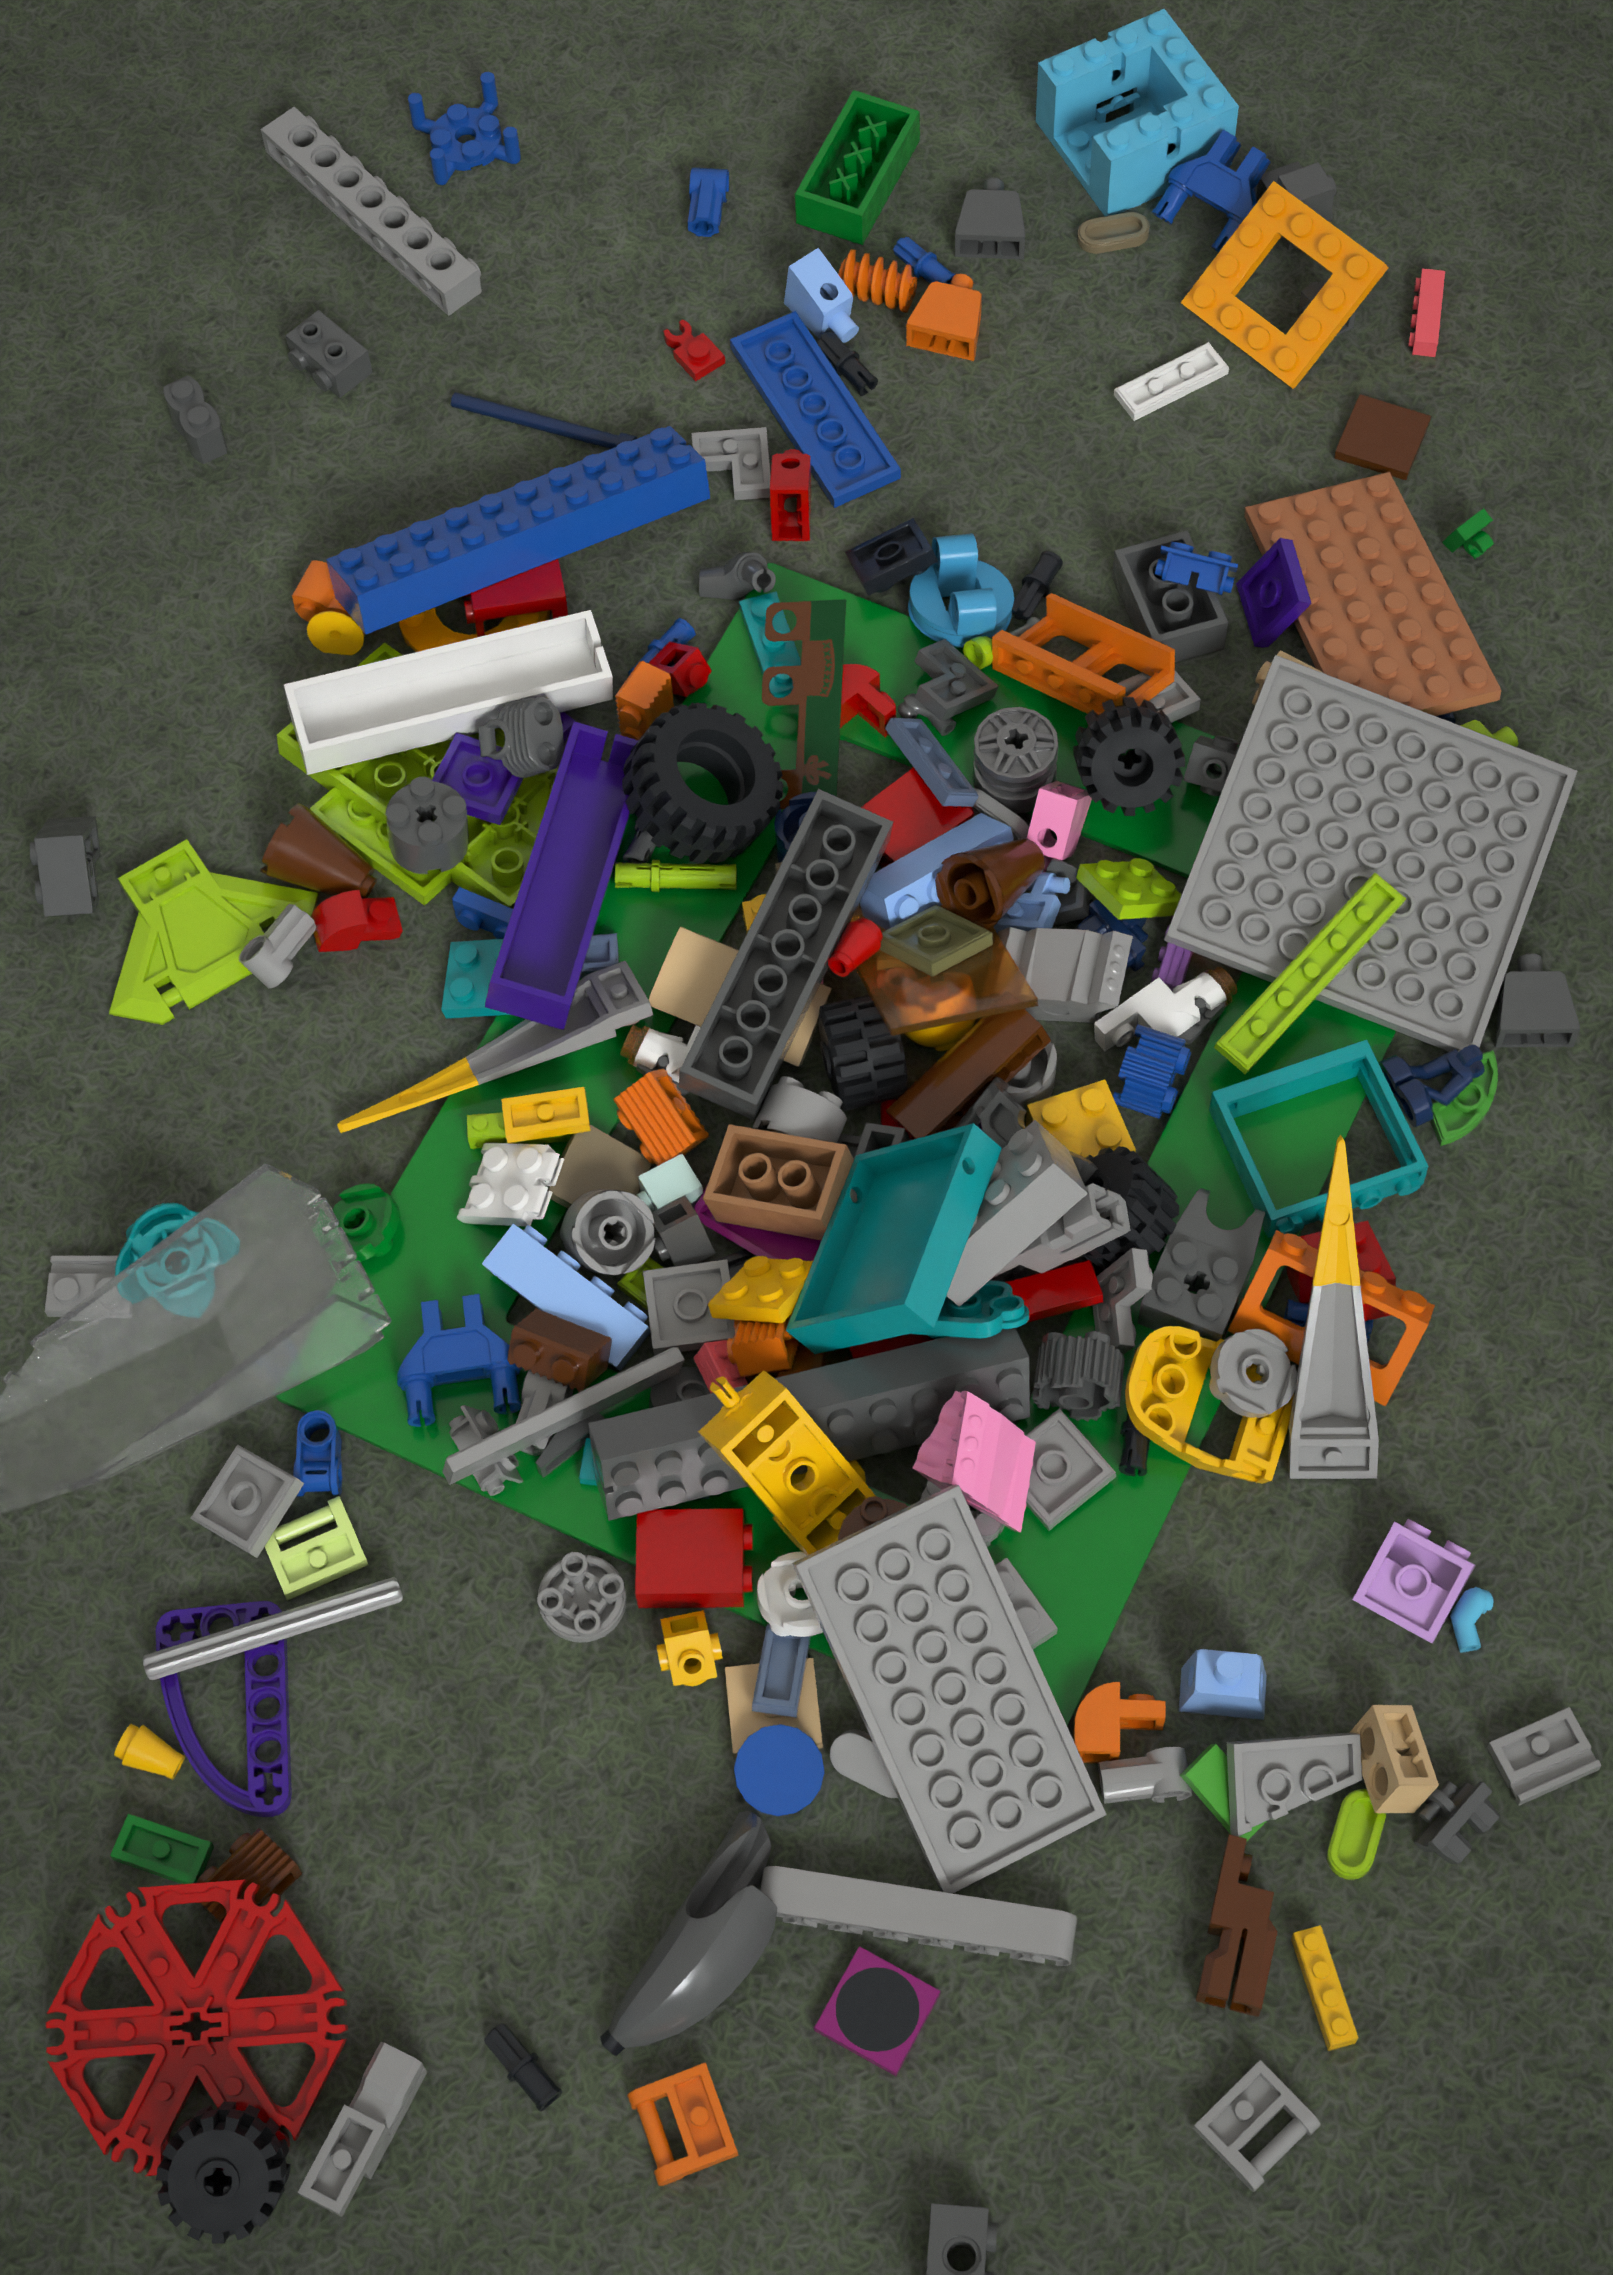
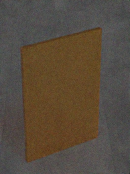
[851,905,1038,1036]

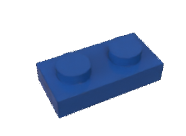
[452,887,513,939]

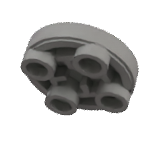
[537,1552,626,1643]

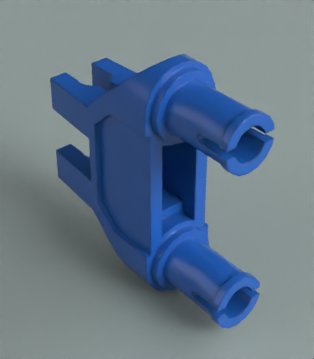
[1152,130,1270,253]
[397,1294,522,1427]

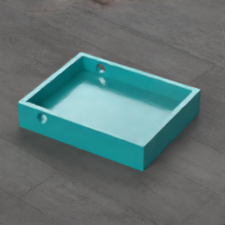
[785,1123,1002,1354]

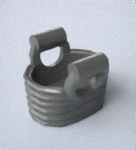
[478,697,564,778]

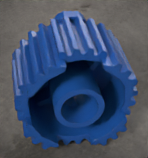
[1113,1024,1192,1119]

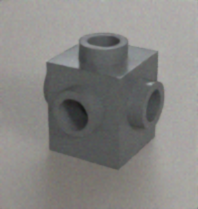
[1183,735,1239,796]

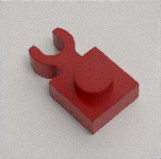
[664,319,725,381]

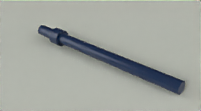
[451,392,638,449]

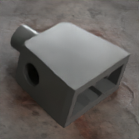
[955,178,1025,260]
[1495,954,1580,1048]

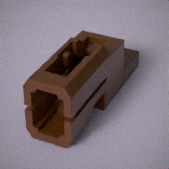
[1195,1834,1277,2017]

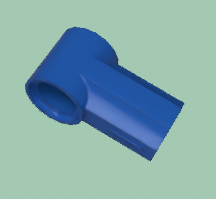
[687,167,729,237]

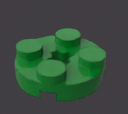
[317,1183,400,1264]

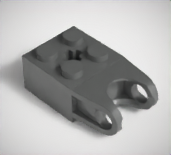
[1138,1188,1265,1342]

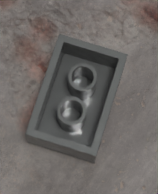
[1112,530,1228,663]

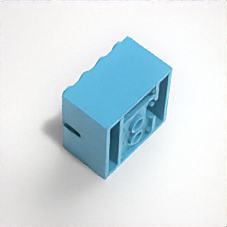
[1036,9,1239,216]

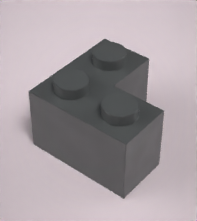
[1256,161,1337,250]
[30,816,100,917]

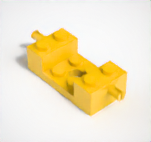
[698,1370,876,1556]

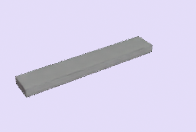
[442,1347,685,1485]

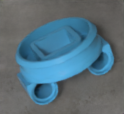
[908,533,1014,648]

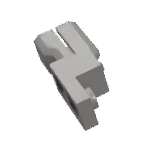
[993,1183,1131,1278]
[297,2042,427,2217]

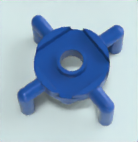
[408,72,521,185]

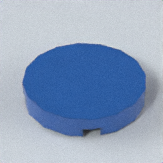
[734,1724,825,1816]

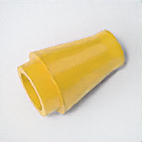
[114,1724,185,1780]

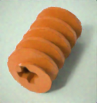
[838,249,918,313]

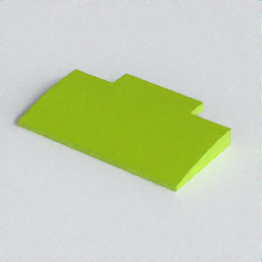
[276,642,559,909]

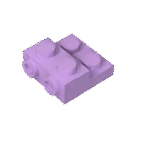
[1352,1519,1476,1644]

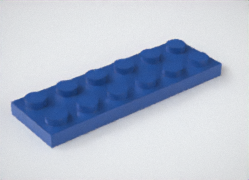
[730,311,901,508]

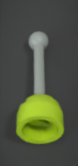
[963,617,1040,670]

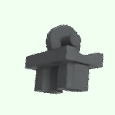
[1414,1781,1500,1864]

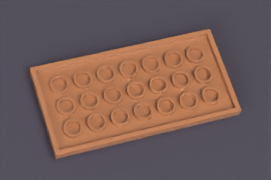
[1245,472,1501,716]

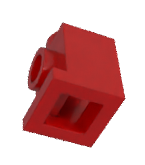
[648,641,712,697]

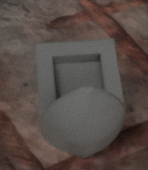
[1046,858,1091,926]

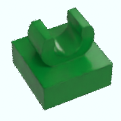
[1442,508,1494,559]

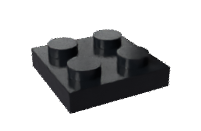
[845,518,938,596]

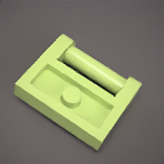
[264,1496,369,1601]

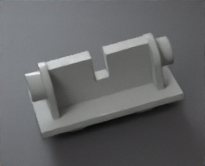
[449,1405,523,1496]

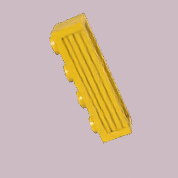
[1291,1925,1358,2051]

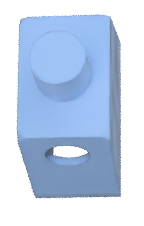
[784,248,859,343]
[1179,1649,1267,1720]

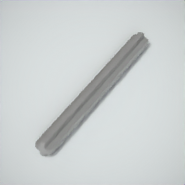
[143,1577,403,1680]

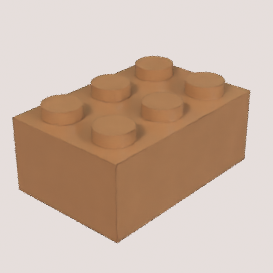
[703,1124,854,1240]

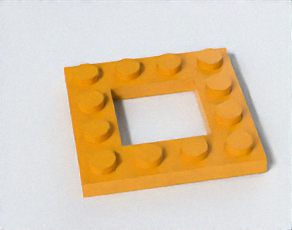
[1181,181,1389,389]

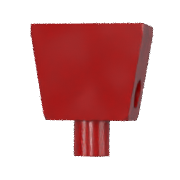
[770,449,811,541]

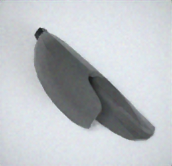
[600,1811,778,2056]

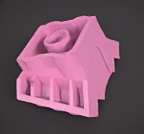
[912,1391,1036,1533]

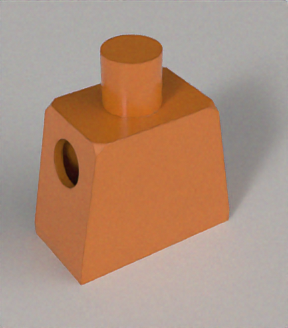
[906,274,982,361]

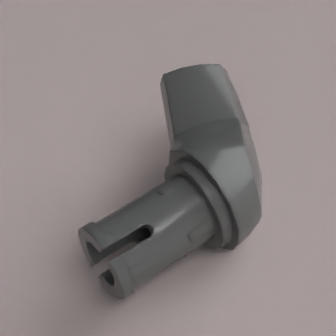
[699,552,776,600]

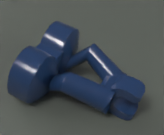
[1378,1044,1485,1127]

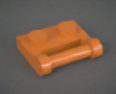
[627,2062,739,2186]

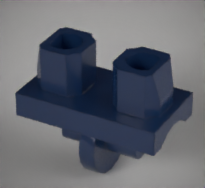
[1076,899,1148,972]

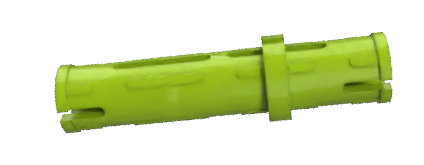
[615,860,737,892]

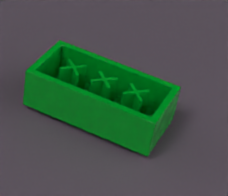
[795,90,920,245]

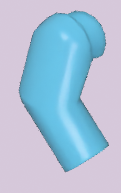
[1450,1587,1494,1653]

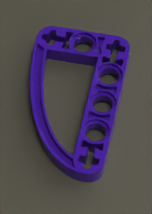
[155,1601,292,1817]

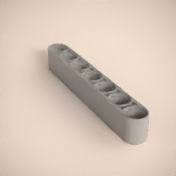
[760,1866,1077,1966]

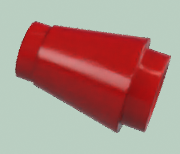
[828,918,883,977]

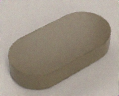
[1077,212,1150,254]

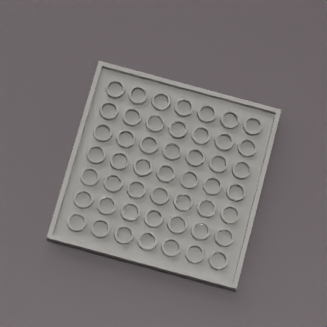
[1164,655,1578,1052]

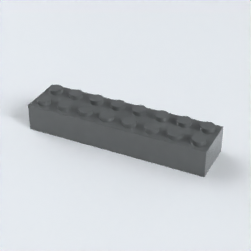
[679,789,893,1121]

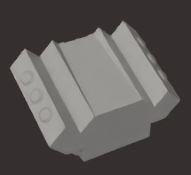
[982,927,1133,1023]

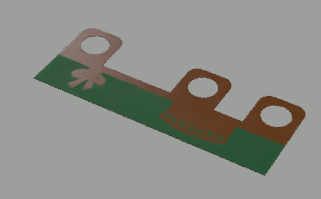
[762,599,846,810]

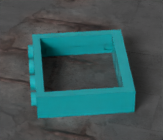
[1209,1040,1429,1238]

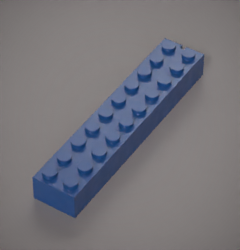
[326,426,710,634]

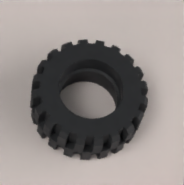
[622,703,784,863]

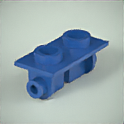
[1155,542,1238,595]

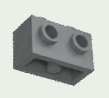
[285,310,372,398]

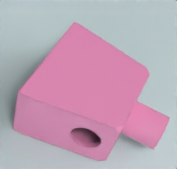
[1027,781,1092,872]

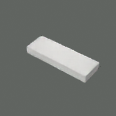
[1114,342,1229,421]

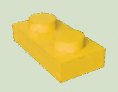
[501,1087,591,1143]

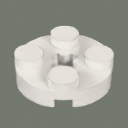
[757,1552,823,1637]

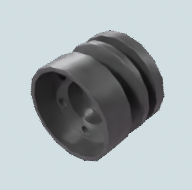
[973,707,1058,814]

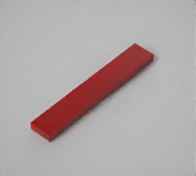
[848,1260,1103,1359]

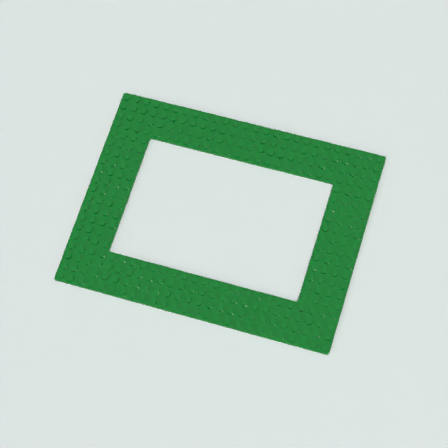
[274,563,1396,1727]

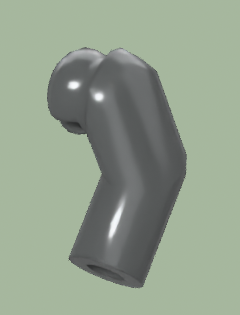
[898,693,956,736]

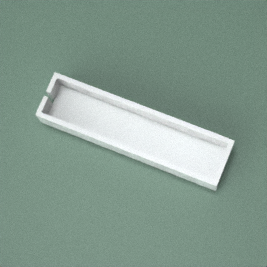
[284,610,613,775]

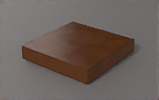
[1334,394,1431,481]

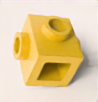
[656,1610,723,1686]

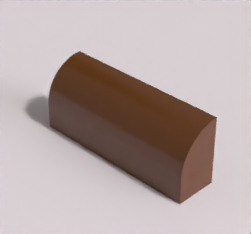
[885,995,1051,1140]

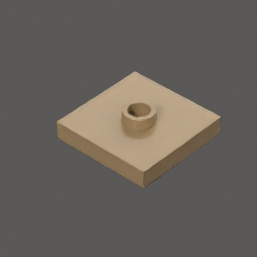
[725,1658,823,1757]

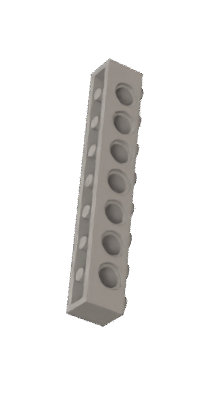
[261,107,482,316]

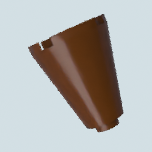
[260,803,377,898]
[935,839,1045,929]

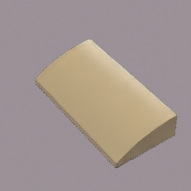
[648,927,832,1067]

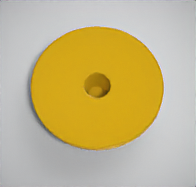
[307,611,364,655]

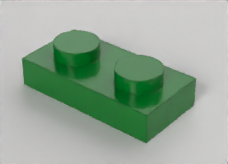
[110,1814,214,1884]

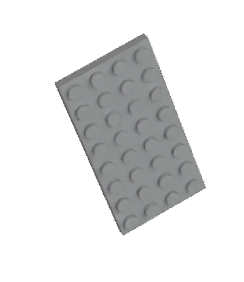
[792,1484,1107,1893]

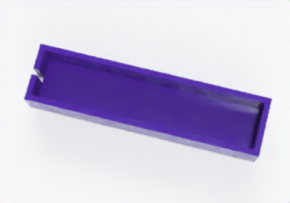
[485,721,639,1030]

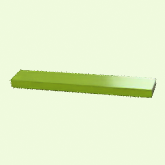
[1214,873,1406,1074]

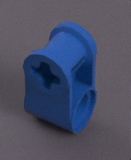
[293,1410,343,1497]

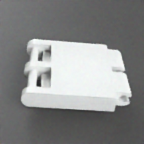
[457,1143,564,1226]

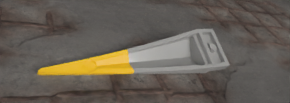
[337,961,653,1133]
[1288,1135,1379,1479]

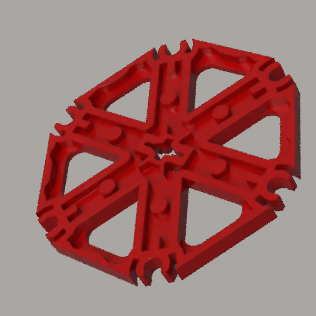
[46,1879,348,2176]

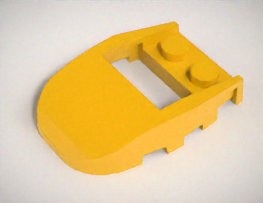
[1125,1326,1294,1484]

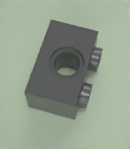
[926,2203,997,2275]

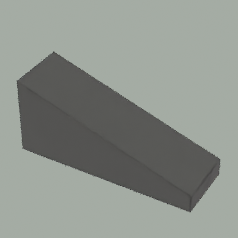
[536,1412,604,1478]

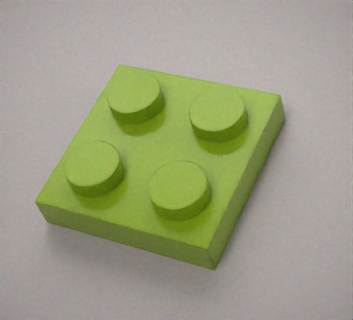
[1076,858,1182,920]

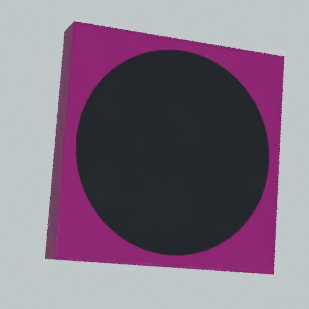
[814,1946,941,2076]

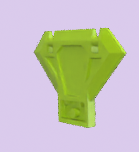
[109,839,319,1025]

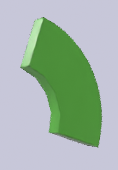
[1431,1050,1498,1146]

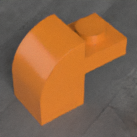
[1073,1682,1166,1763]

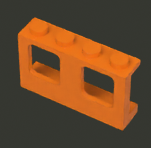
[992,593,1175,715]
[1228,1230,1435,1406]

